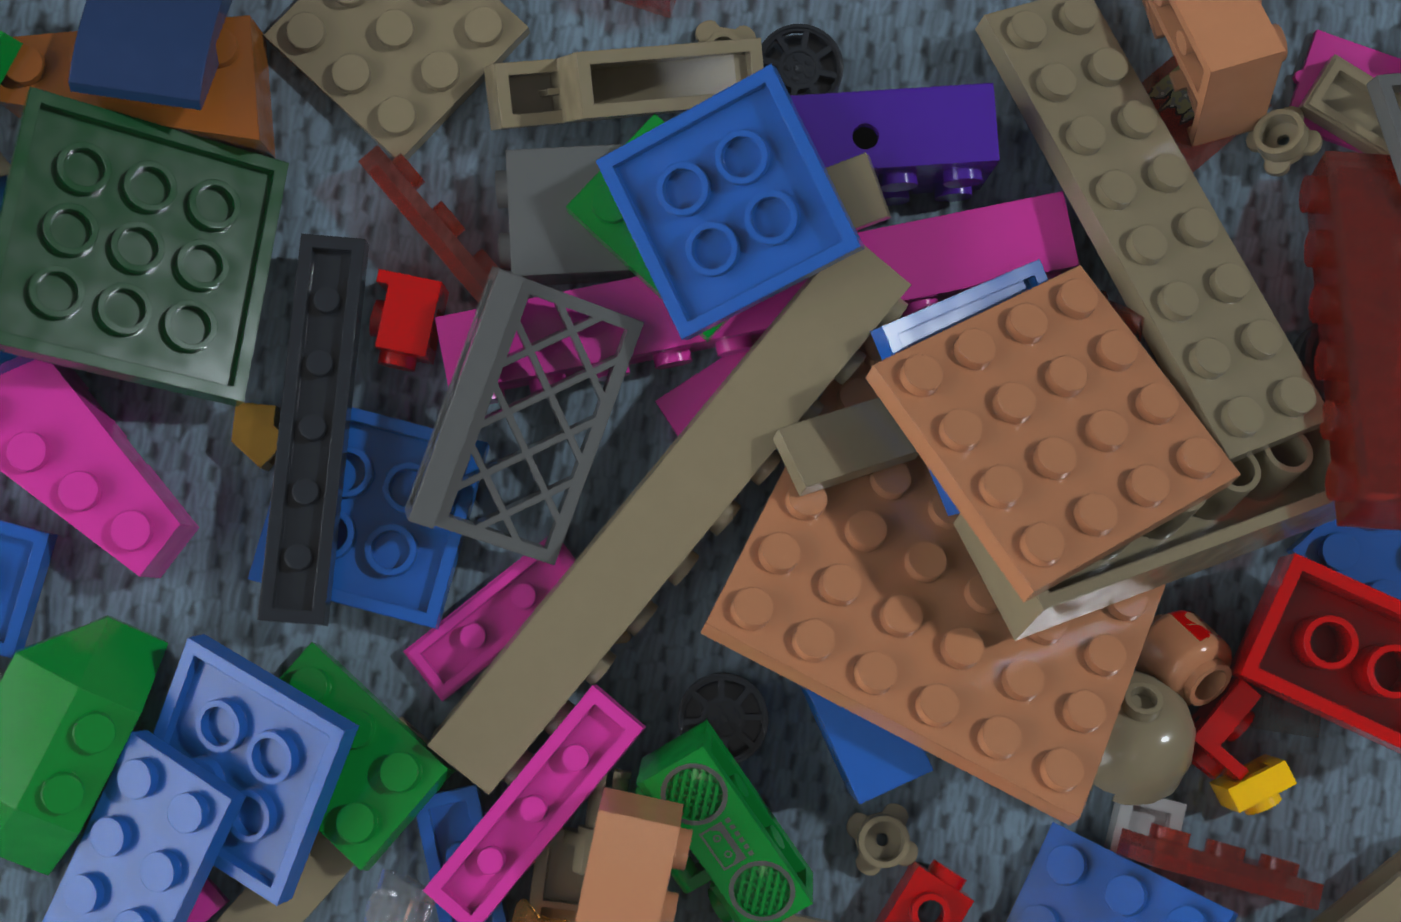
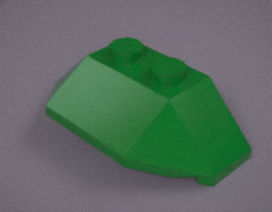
[0,615,168,876]

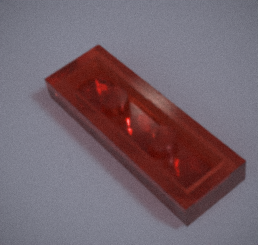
[358,145,499,303]
[1116,823,1324,911]

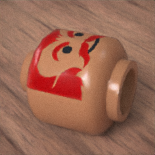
[1135,610,1232,706]

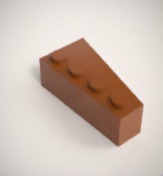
[0,15,276,158]

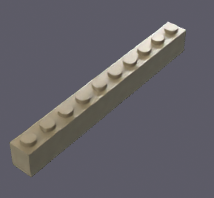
[427,244,911,795]

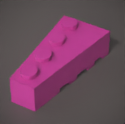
[0,359,199,578]

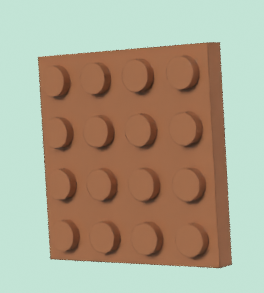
[866,265,1241,603]

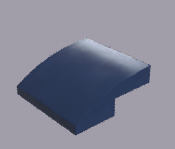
[68,0,233,110]

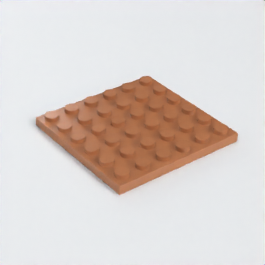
[700,328,1166,826]

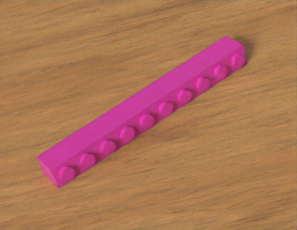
[435,191,1080,404]

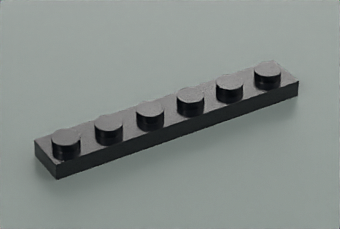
[257,234,369,626]

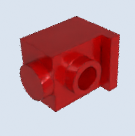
[369,269,449,372]
[875,859,974,922]

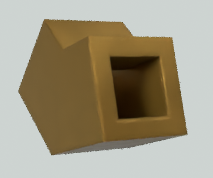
[231,402,281,471]

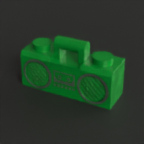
[635,720,813,922]

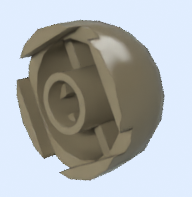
[1090,670,1196,805]

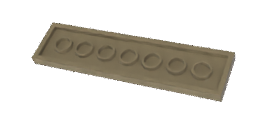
[975,0,1333,463]

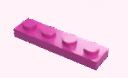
[423,684,646,922]

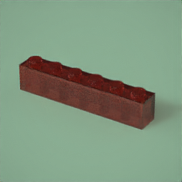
[1299,151,1401,530]

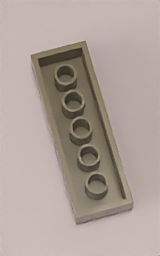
[953,419,1374,641]

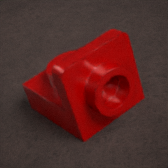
[1191,677,1262,781]

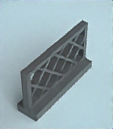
[405,266,644,565]

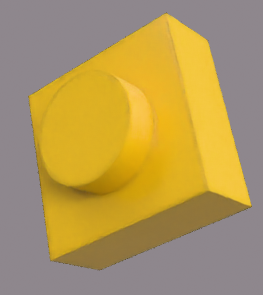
[1209,754,1297,815]

